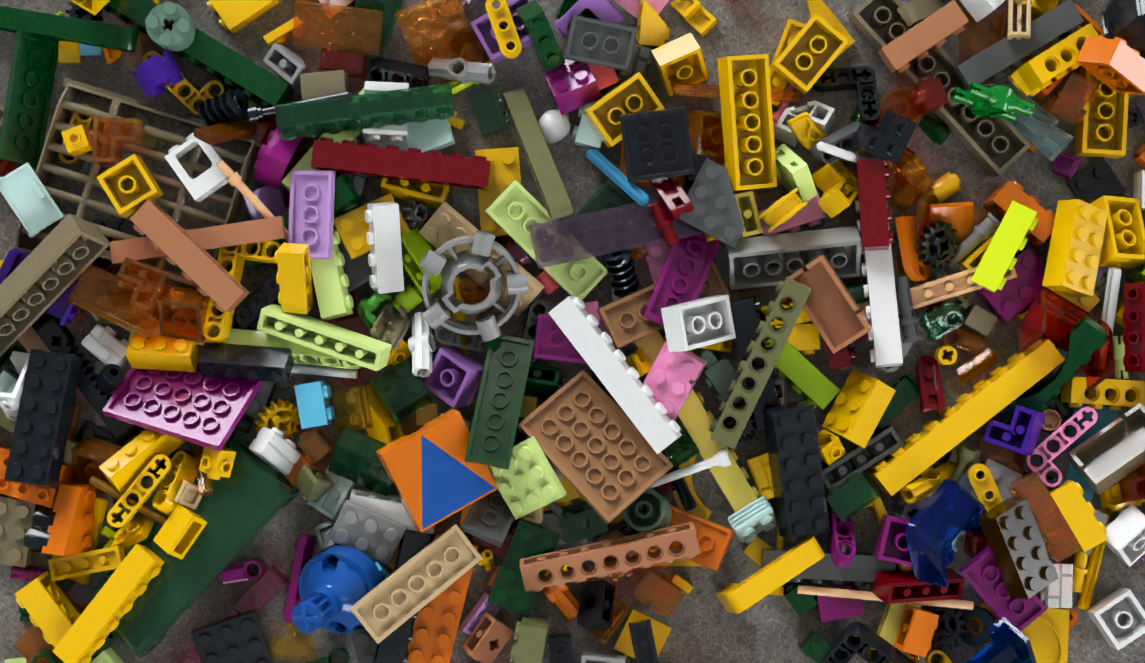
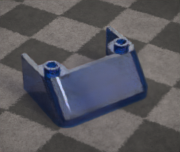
[905,479,987,588]

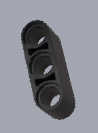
[366,58,431,92]

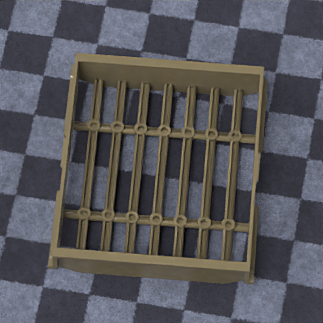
[10,78,265,313]

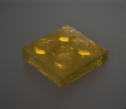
[332,384,373,433]

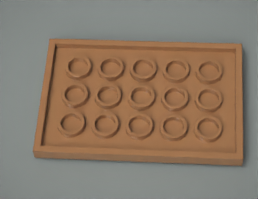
[518,370,673,524]

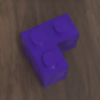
[983,405,1046,455]

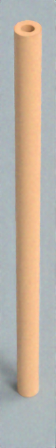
[797,585,974,610]

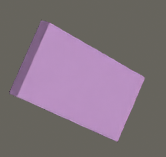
[288,170,335,259]

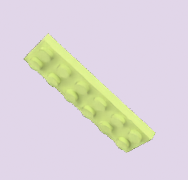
[484,180,608,300]

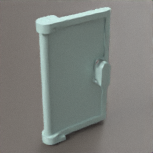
[0,162,64,238]

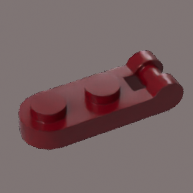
[650,177,694,220]
[916,356,945,414]

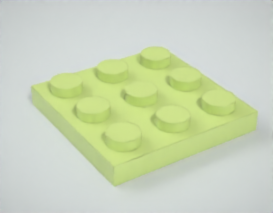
[487,436,567,519]

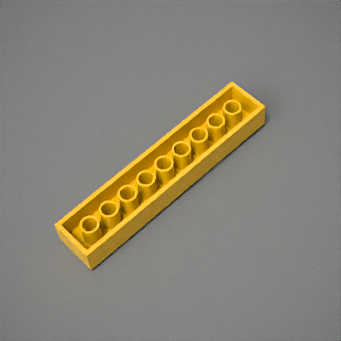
[868,339,1065,496]

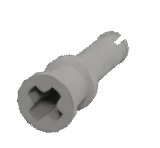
[948,212,1000,269]

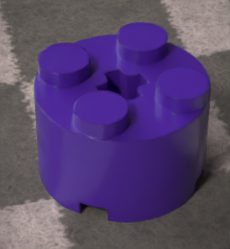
[131,50,184,98]

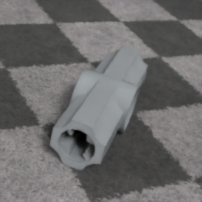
[428,58,495,84]

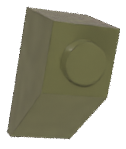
[295,464,335,502]

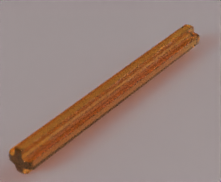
[673,83,801,103]

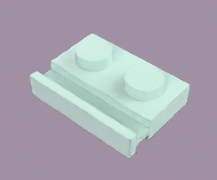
[307,466,357,520]

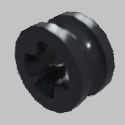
[1127,108,1141,128]

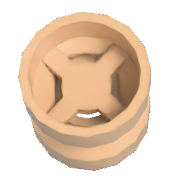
[1041,409,1061,432]

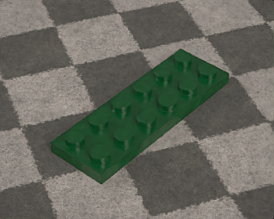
[0,30,59,169]
[464,335,535,470]

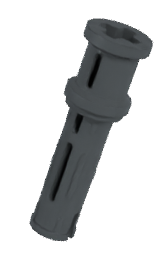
[895,276,923,343]

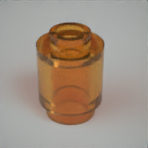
[452,41,484,63]

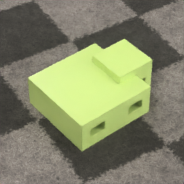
[775,143,818,202]

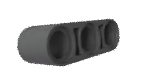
[811,122,873,164]

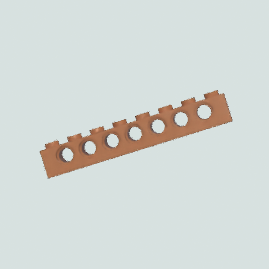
[520,522,700,592]

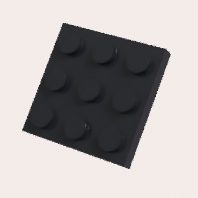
[620,107,694,182]
[191,609,274,663]

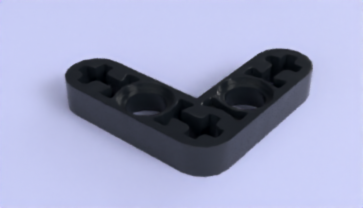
[812,66,880,126]

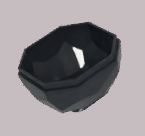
[1101,0,1145,59]

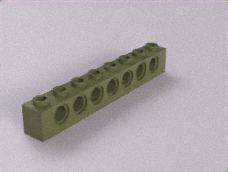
[709,276,811,449]

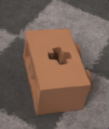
[462,611,514,663]

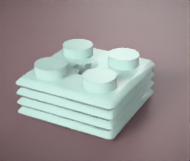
[728,496,777,543]

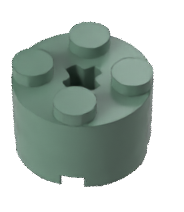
[145,2,196,51]
[622,488,672,533]

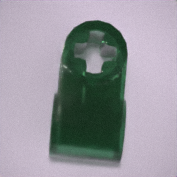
[918,302,963,341]

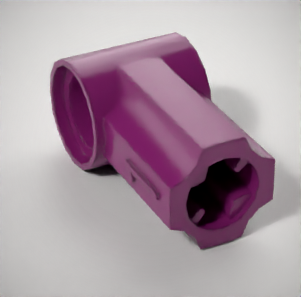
[220,558,267,584]

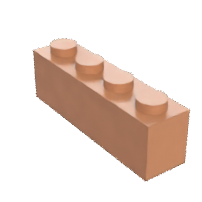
[878,0,969,74]

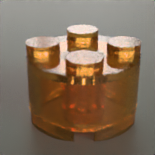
[878,86,924,124]

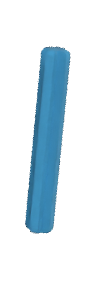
[586,147,649,206]

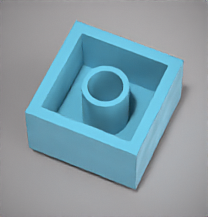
[294,381,336,429]

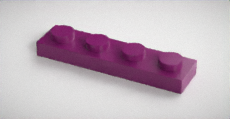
[283,534,316,623]

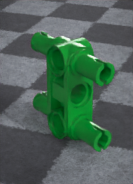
[951,81,1035,122]

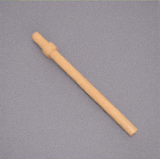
[216,160,288,243]

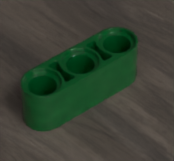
[874,375,919,434]

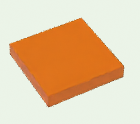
[927,201,974,244]

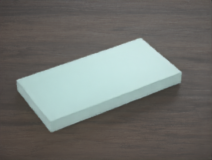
[364,103,455,154]

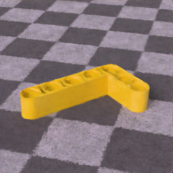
[203,241,281,343]
[715,536,825,614]

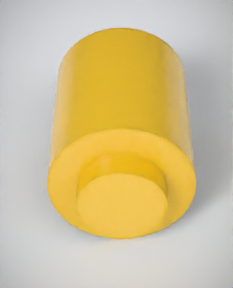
[926,172,961,204]

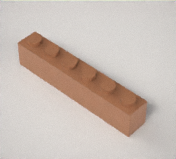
[130,200,250,312]

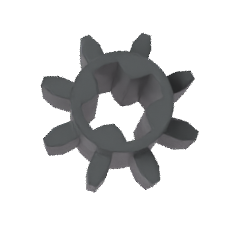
[402,201,429,227]

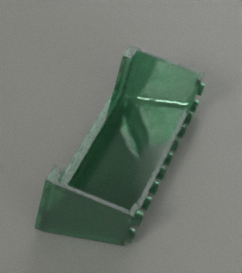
[87,438,299,659]

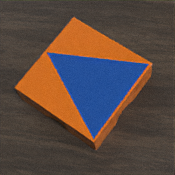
[376,409,498,533]

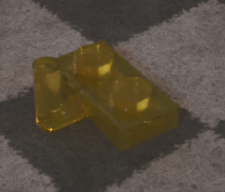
[270,622,315,661]

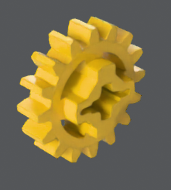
[255,399,301,439]

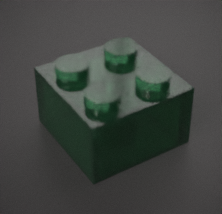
[369,359,432,425]

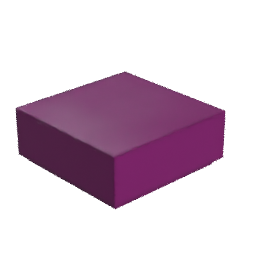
[1050,151,1081,180]

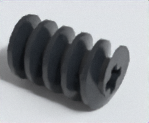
[197,89,248,126]
[603,247,640,297]

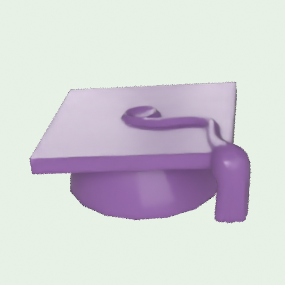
[242,185,287,220]

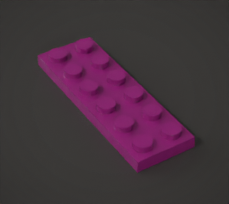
[643,221,721,326]

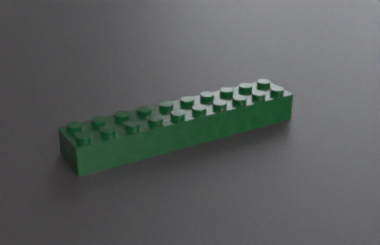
[102,0,295,108]

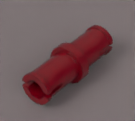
[649,201,680,247]

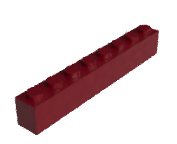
[311,137,491,190]

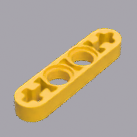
[107,454,173,528]

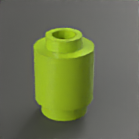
[391,284,423,313]

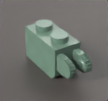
[699,350,745,404]

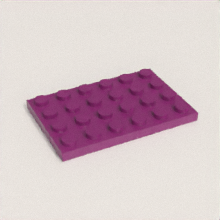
[102,364,263,451]

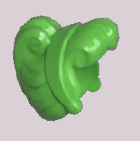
[357,292,398,330]

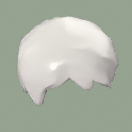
[538,109,571,144]

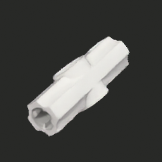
[408,312,436,378]

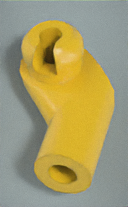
[478,549,496,572]

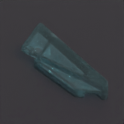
[985,81,1074,161]

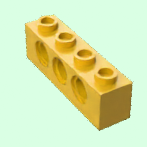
[1017,22,1099,91]
[1060,377,1145,411]

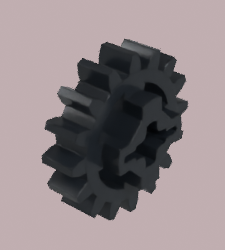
[915,221,959,269]
[928,606,968,650]

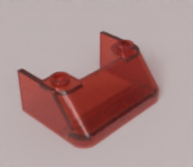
[1019,288,1115,391]

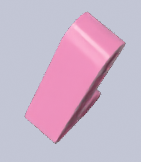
[1025,407,1098,487]

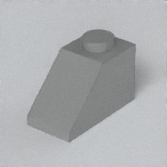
[263,43,305,85]

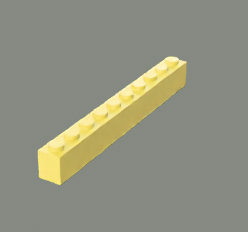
[634,331,761,513]

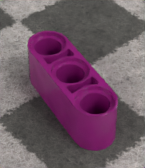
[828,502,856,568]

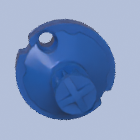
[292,545,383,634]

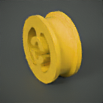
[758,188,808,233]

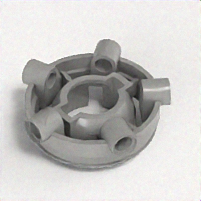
[419,231,528,342]

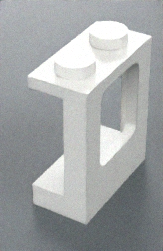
[165,133,228,202]

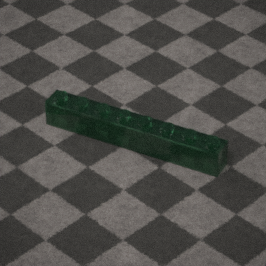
[274,83,454,140]

